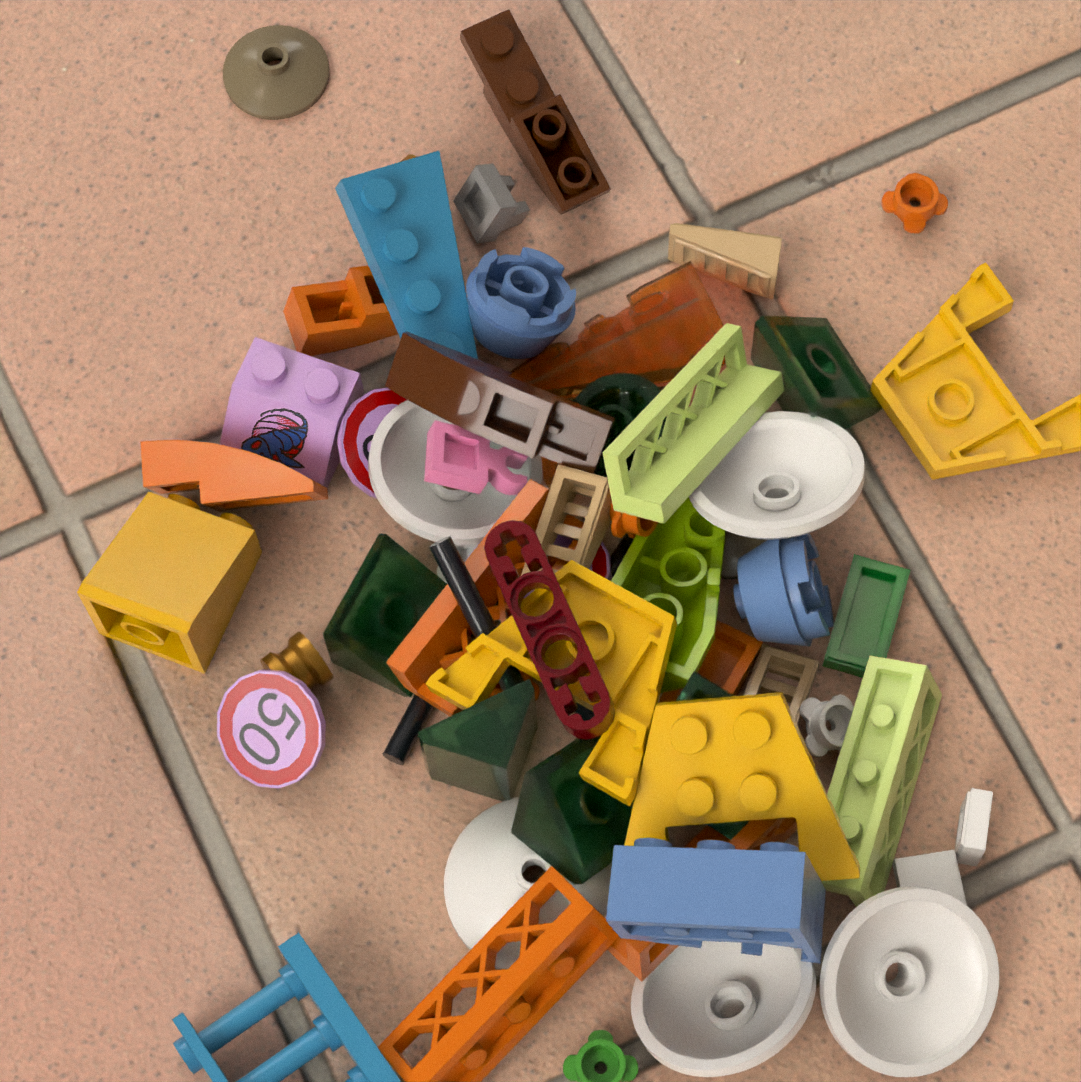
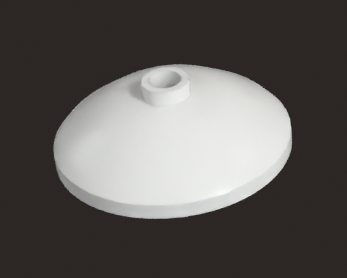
[368,400,542,545]
[689,411,865,540]
[444,795,617,970]
[820,886,999,1077]
[631,941,816,1077]

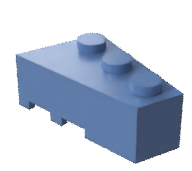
[606,838,826,964]

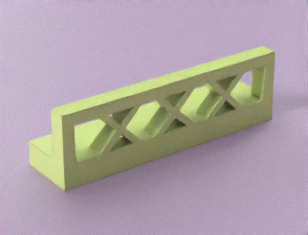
[602,323,784,524]
[821,655,942,907]

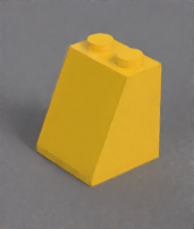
[77,492,262,674]

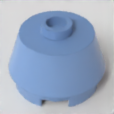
[466,247,576,359]
[733,533,833,647]

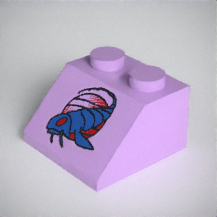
[220,337,364,488]

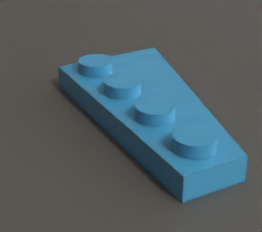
[335,151,478,359]

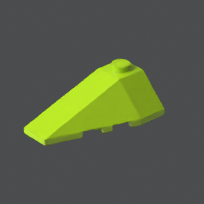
[611,497,726,693]

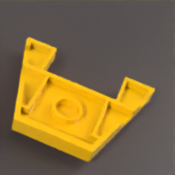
[870,262,1081,480]
[426,560,677,807]
[624,692,860,881]

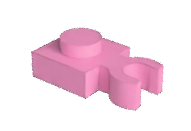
[424,420,528,495]

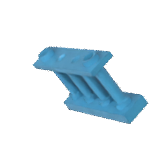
[172,932,401,1082]

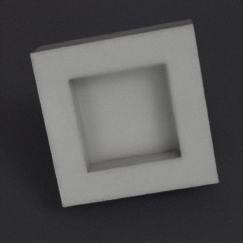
[453,164,530,243]

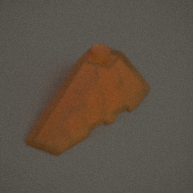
[510,261,726,399]

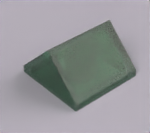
[750,315,882,430]
[323,533,447,698]
[418,679,538,802]
[511,735,636,885]

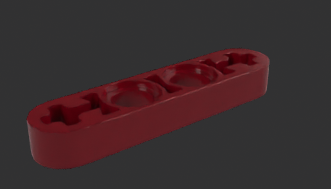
[484,520,615,740]

